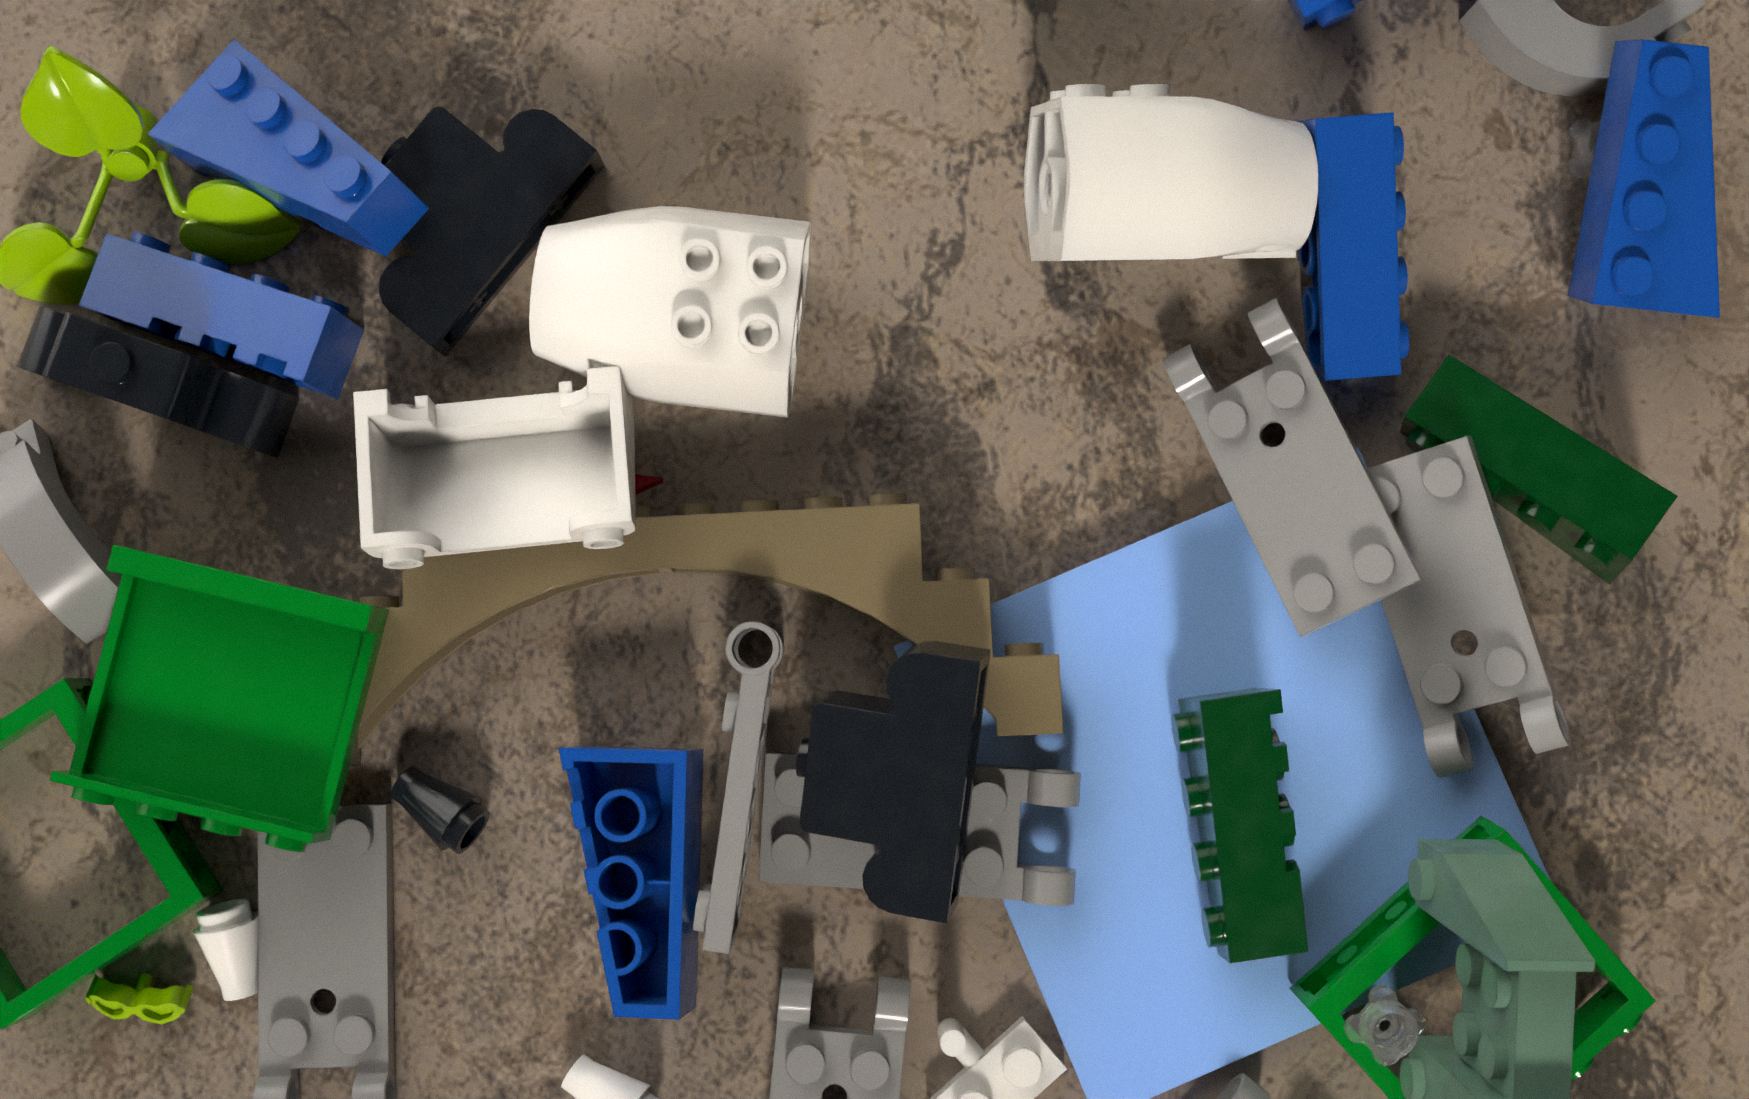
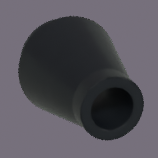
[390,766,490,854]

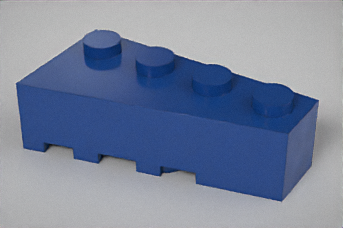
[148,39,429,257]
[1568,39,1720,318]

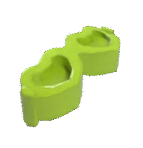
[85,973,194,1025]

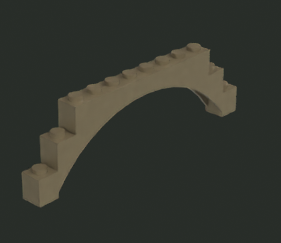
[349,493,1063,766]

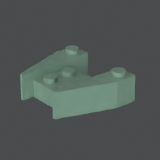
[1400,839,1595,1099]

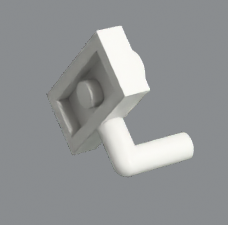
[929,1016,1067,1099]

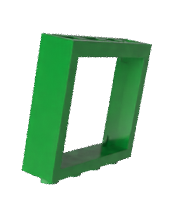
[0,678,224,1030]
[1289,816,1656,1099]

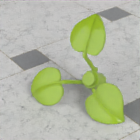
[0,46,300,305]

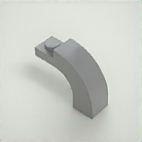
[1459,0,1706,97]
[0,418,122,644]

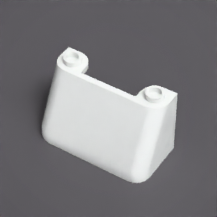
[353,366,636,569]

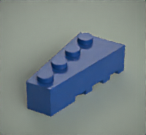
[1296,112,1409,381]
[79,231,364,400]
[558,746,703,1020]

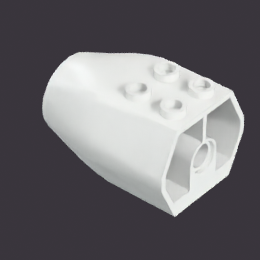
[1024,84,1318,261]
[529,206,811,418]

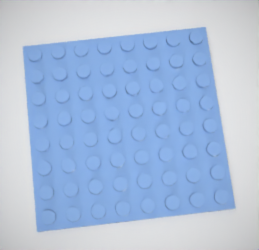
[893,447,1550,1099]

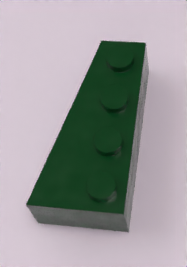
[1400,354,1678,585]
[1171,688,1308,963]

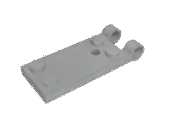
[1162,297,1423,637]
[1367,436,1571,778]
[693,621,784,954]
[758,751,1081,906]
[253,803,397,1099]
[769,966,911,1099]

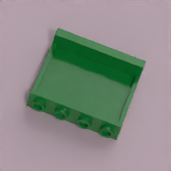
[49,544,389,852]

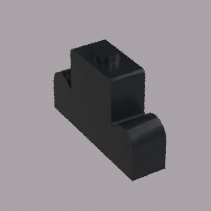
[379,107,605,357]
[17,306,299,458]
[796,641,991,924]

